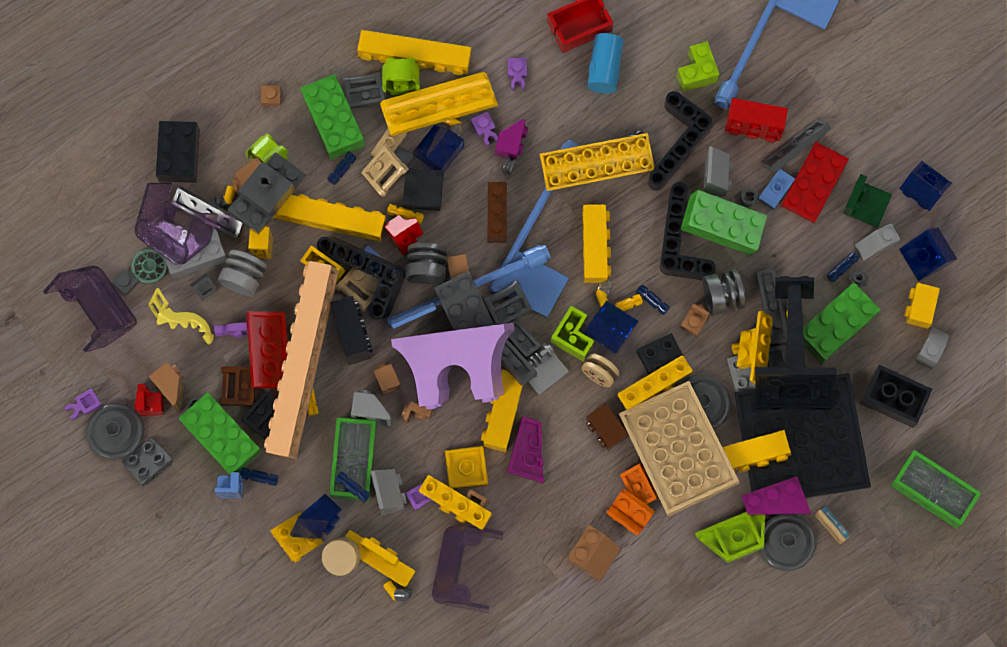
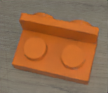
[620,463,659,505]
[606,488,655,536]

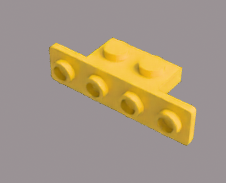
[737,311,773,384]
[617,356,692,410]
[419,475,492,530]
[345,530,415,588]

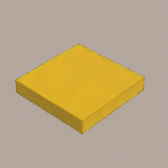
[445,446,488,489]

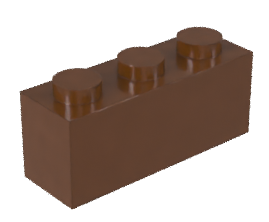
[487,182,507,243]

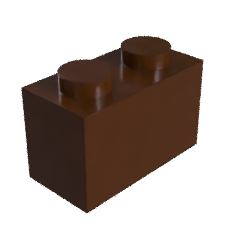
[585,403,628,451]

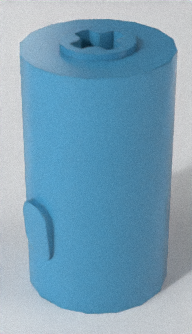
[587,33,624,94]

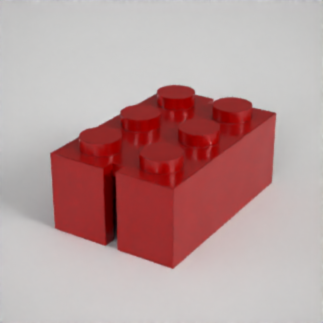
[547,0,614,53]
[724,98,788,143]

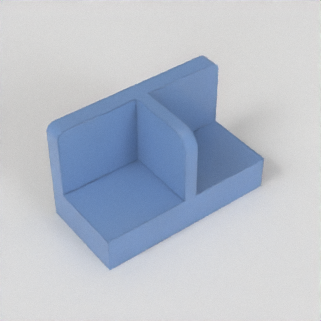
[214,472,243,499]

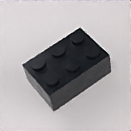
[156,121,200,183]
[330,296,373,365]
[860,365,933,428]

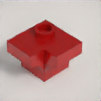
[384,215,423,256]
[134,384,164,416]

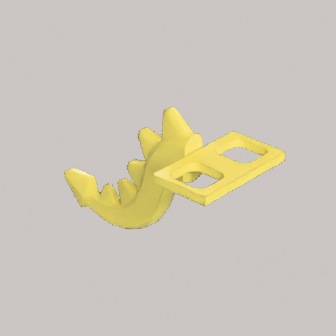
[148,288,215,345]

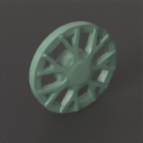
[131,249,168,284]

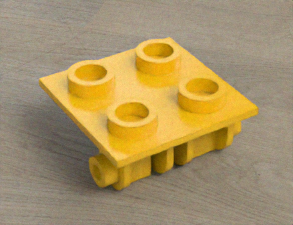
[270,512,324,563]

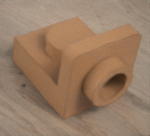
[681,304,710,337]
[401,401,433,424]

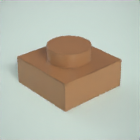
[261,85,281,106]

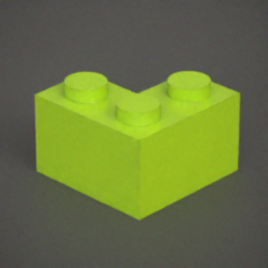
[676,41,720,93]
[551,306,594,362]

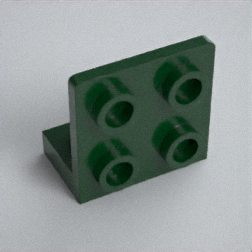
[843,174,892,228]

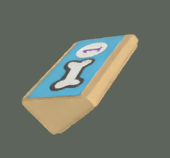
[815,506,851,544]

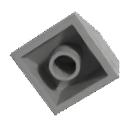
[703,147,733,196]
[351,390,392,428]
[371,469,407,515]

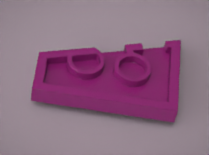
[506,416,544,484]
[741,477,811,515]

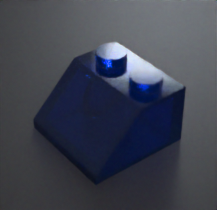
[412,125,464,172]
[899,161,952,211]
[899,227,957,281]
[584,300,639,354]
[290,494,342,539]

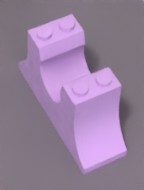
[391,323,514,409]

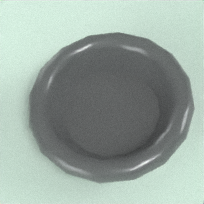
[680,375,731,430]
[86,403,144,460]
[759,514,816,571]

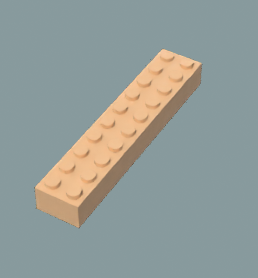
[264,261,339,460]

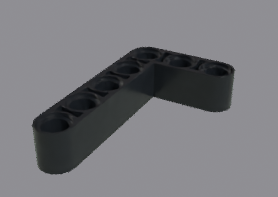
[648,91,712,191]
[660,182,716,280]
[317,236,405,319]

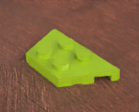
[695,512,765,563]

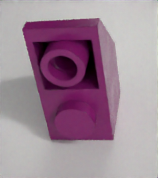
[495,119,528,160]

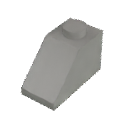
[854,223,901,262]
[915,326,949,369]

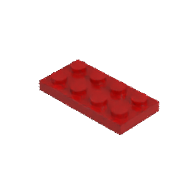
[781,142,849,223]
[246,311,288,388]

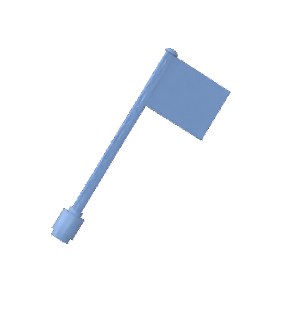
[714,0,839,109]
[488,140,579,318]
[387,245,551,329]

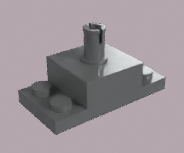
[228,152,306,235]

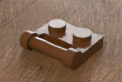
[219,366,255,406]

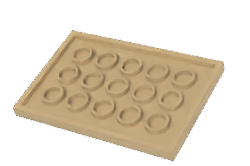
[619,381,740,517]

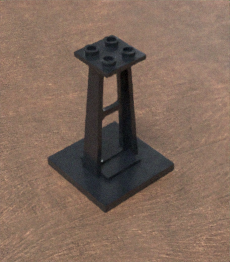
[755,276,836,408]

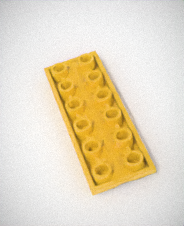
[380,72,498,137]
[539,133,655,191]

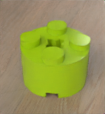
[382,58,420,96]
[245,133,288,164]

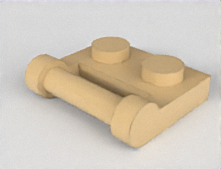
[361,146,409,197]
[335,267,379,312]

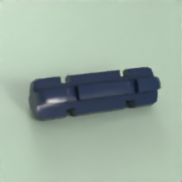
[327,152,356,185]
[827,252,859,282]
[636,285,670,315]
[240,467,278,486]
[335,471,370,502]

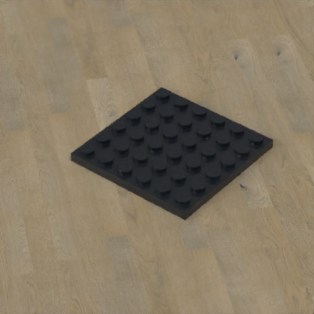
[734,373,871,499]

